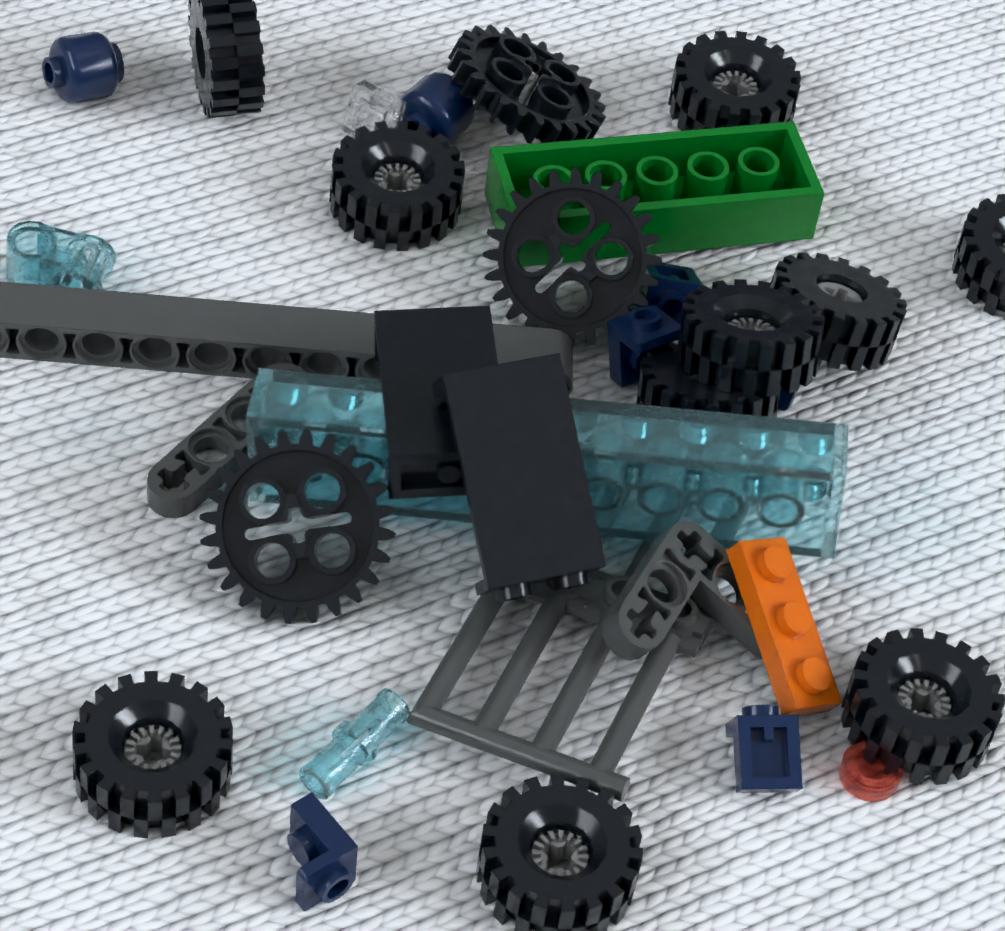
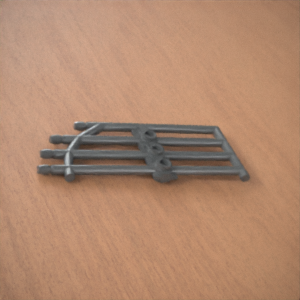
[406,425,788,802]

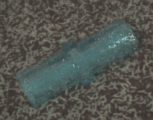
[299,688,410,800]

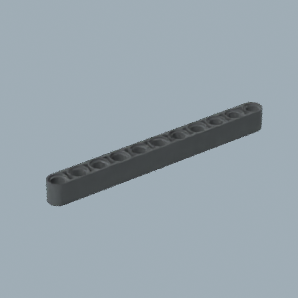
[0,281,573,395]

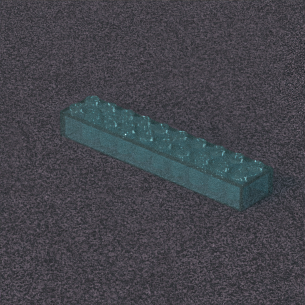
[246,368,849,559]

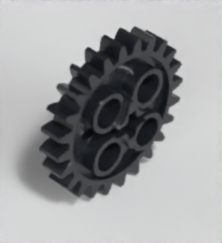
[447,25,606,144]
[483,168,662,345]
[199,428,396,624]

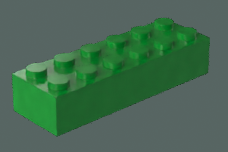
[484,121,824,267]

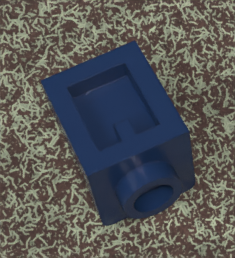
[641,263,703,324]
[607,305,680,388]
[725,705,803,793]
[287,792,358,911]

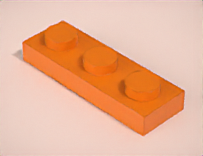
[726,537,842,716]

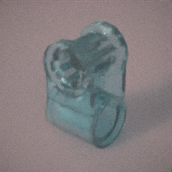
[6,221,117,290]

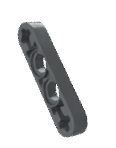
[147,362,310,518]

